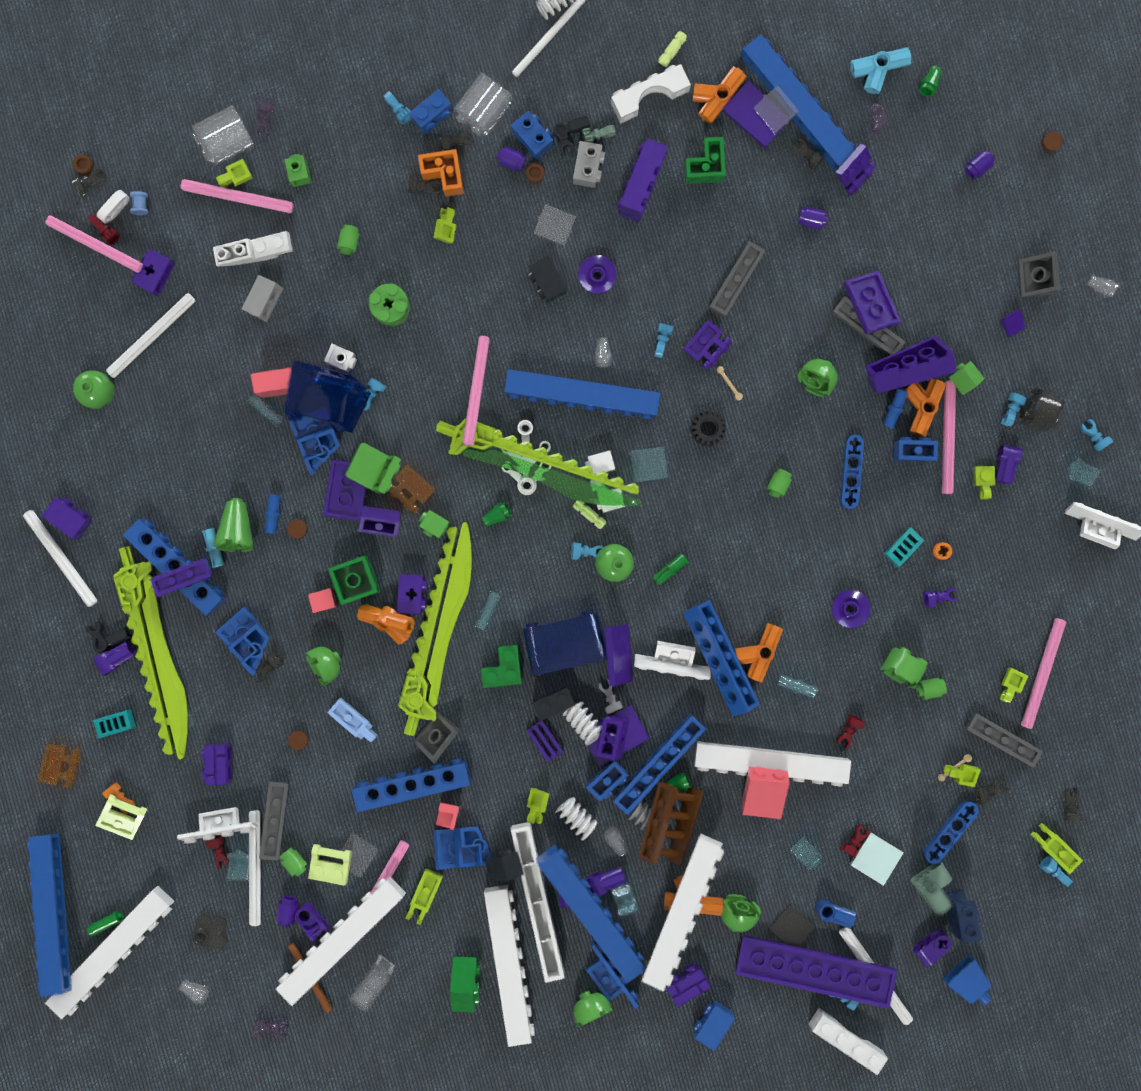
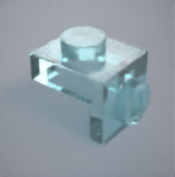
[1068,458,1101,489]
[790,837,823,870]
[227,850,249,881]
[611,884,638,917]

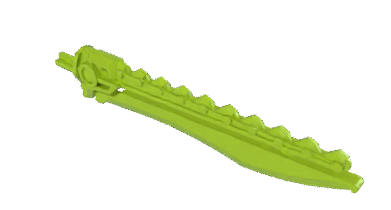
[398,522,472,736]
[113,546,188,759]

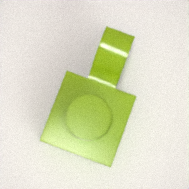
[216,159,252,188]
[434,207,456,244]
[973,466,995,500]
[999,668,1028,703]
[943,763,981,787]
[527,788,549,824]

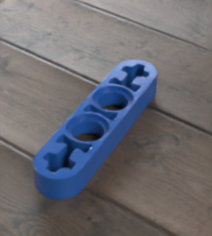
[840,435,864,509]
[923,800,979,864]

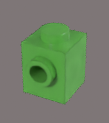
[284,154,312,187]
[949,361,985,395]
[419,510,451,539]

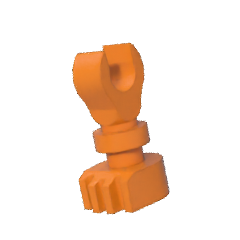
[102,782,135,815]

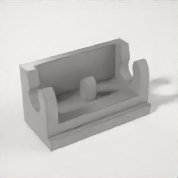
[242,275,284,322]

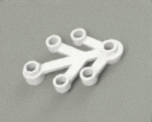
[501,420,551,495]

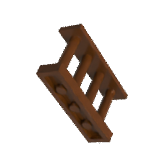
[638,782,703,867]

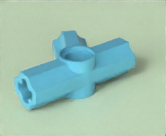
[850,47,911,94]

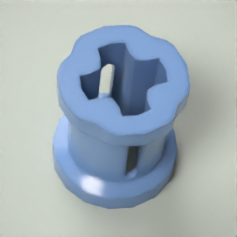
[130,191,148,215]

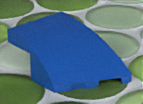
[288,406,340,475]
[215,606,269,676]
[433,827,490,870]

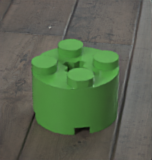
[369,284,410,326]
[881,647,928,689]

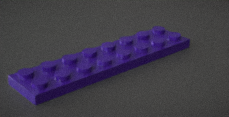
[736,935,897,1009]

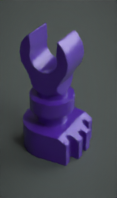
[923,588,958,609]

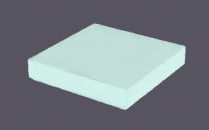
[850,832,903,886]

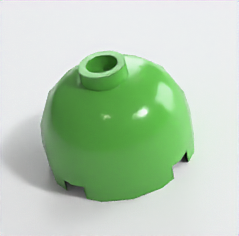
[798,359,838,397]
[73,371,114,409]
[595,544,634,582]
[305,647,341,686]
[721,894,761,932]
[573,991,613,1028]

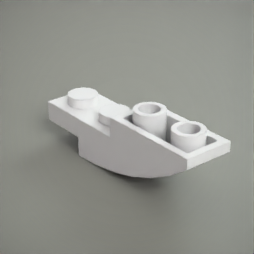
[213,231,292,267]

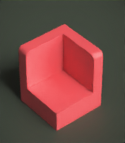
[308,588,338,613]
[436,802,460,830]

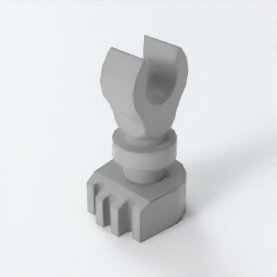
[599,679,623,714]

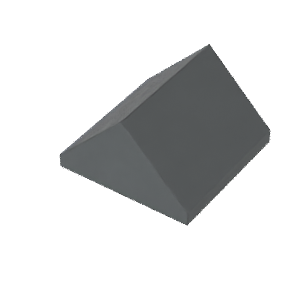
[1019,251,1060,298]
[413,711,460,763]

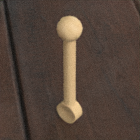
[716,366,743,400]
[938,755,972,782]

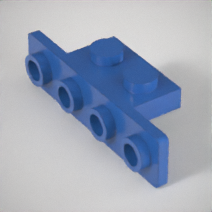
[586,940,640,1009]

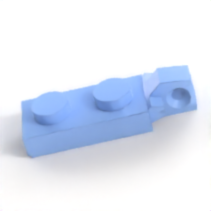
[327,697,378,742]

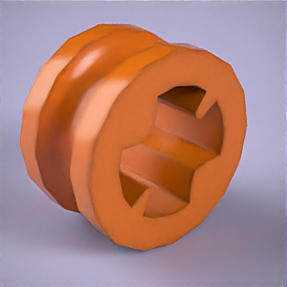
[933,543,952,560]

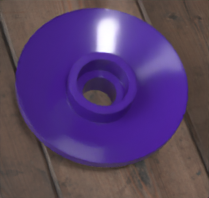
[578,255,617,294]
[832,590,871,628]

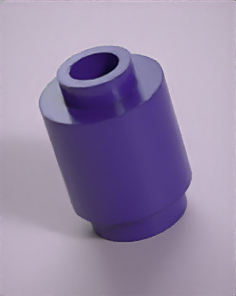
[497,146,526,171]
[964,151,995,179]
[798,207,828,230]
[276,896,298,927]

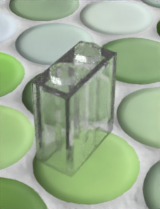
[454,72,513,137]
[192,105,255,166]
[350,955,395,1012]

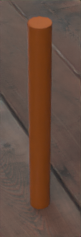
[288,942,332,1013]

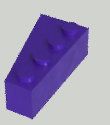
[617,138,668,223]
[865,336,957,394]

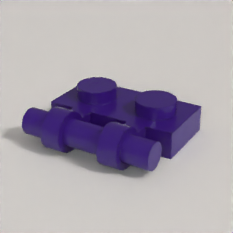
[836,144,876,195]
[683,320,732,370]

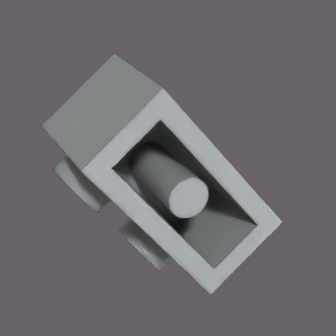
[573,141,605,188]

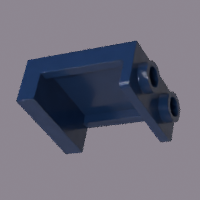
[944,890,982,943]

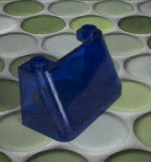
[284,360,371,433]
[523,609,607,676]

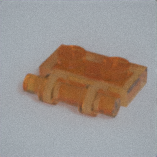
[389,464,436,514]
[38,743,81,788]

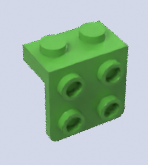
[345,443,401,494]

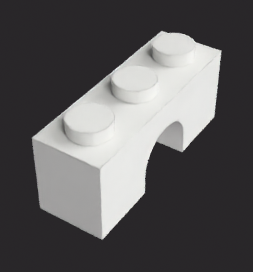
[585,451,625,513]

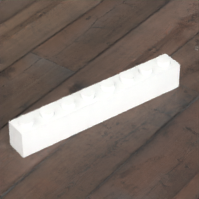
[693,741,851,786]
[511,822,564,983]
[642,834,724,991]
[276,877,406,1006]
[484,885,535,1047]
[45,886,175,1019]

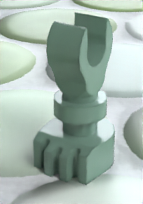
[582,125,616,143]

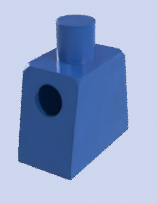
[942,955,991,1005]

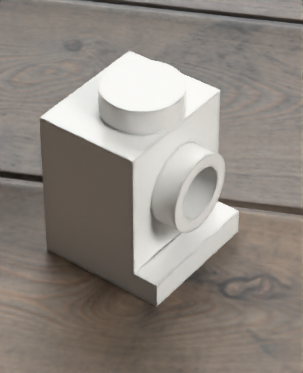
[324,344,357,373]

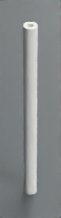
[512,0,586,77]

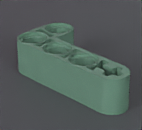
[911,861,952,914]

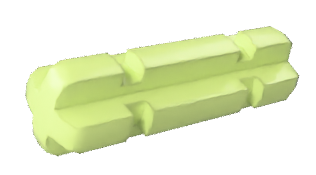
[659,31,687,67]
[573,499,606,529]

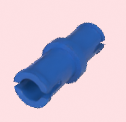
[883,388,909,428]
[264,494,281,534]

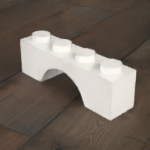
[611,64,691,124]
[808,1008,888,1075]

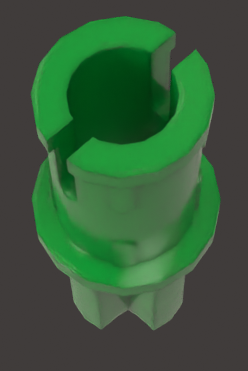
[653,553,689,585]

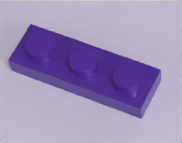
[150,558,213,597]

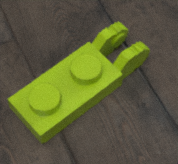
[1030,823,1083,874]
[405,868,443,925]

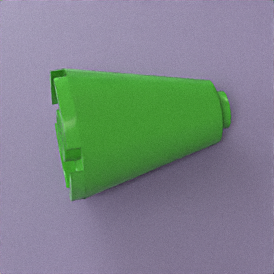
[214,498,253,552]

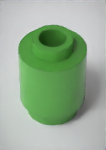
[337,225,359,255]
[767,469,792,499]
[916,678,947,700]
[279,847,307,877]

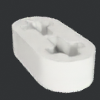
[97,190,129,224]

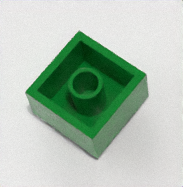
[328,556,381,605]

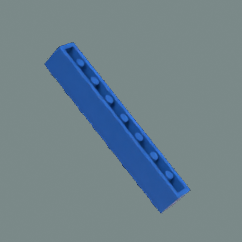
[741,34,856,172]
[504,369,660,420]
[27,833,72,997]
[536,845,646,983]

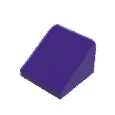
[999,309,1026,337]

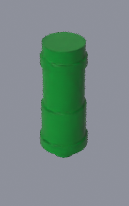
[87,911,124,937]

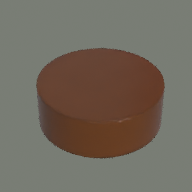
[1041,131,1063,152]
[73,154,94,175]
[525,163,545,184]
[287,519,308,539]
[288,730,309,750]

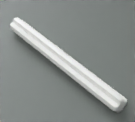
[106,293,195,378]
[23,510,97,607]
[249,810,261,926]
[839,926,913,1025]

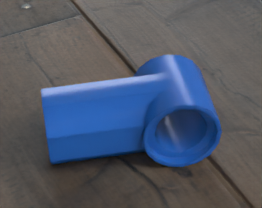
[815,899,856,928]

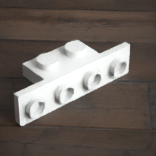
[1065,502,1141,550]
[634,641,711,680]
[177,807,259,844]

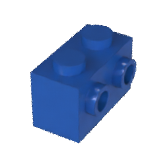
[409,89,453,135]
[511,111,554,160]
[893,437,938,462]
[586,760,628,802]
[693,1000,735,1051]

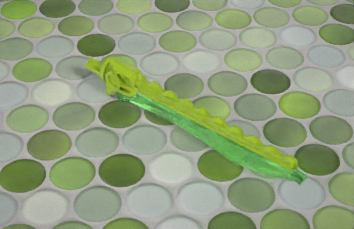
[436,418,642,506]

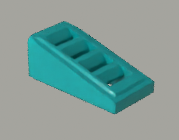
[883,527,924,567]
[93,709,136,739]

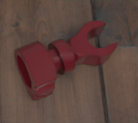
[88,214,120,245]
[837,714,865,749]
[840,824,870,858]
[205,834,231,869]

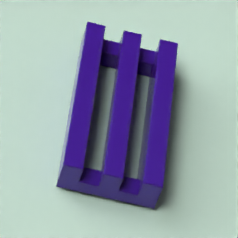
[526,720,564,762]

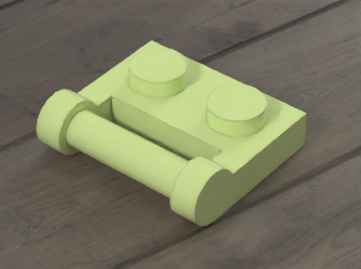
[96,794,147,840]
[308,844,352,886]

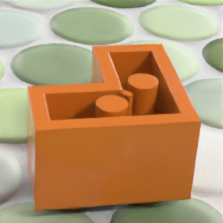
[418,149,464,197]

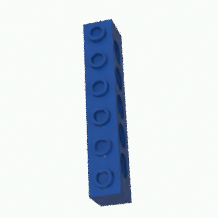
[123,519,226,616]
[683,600,760,716]
[613,714,706,815]
[352,758,471,812]

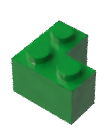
[684,137,726,184]
[481,644,522,688]
[450,957,480,1012]

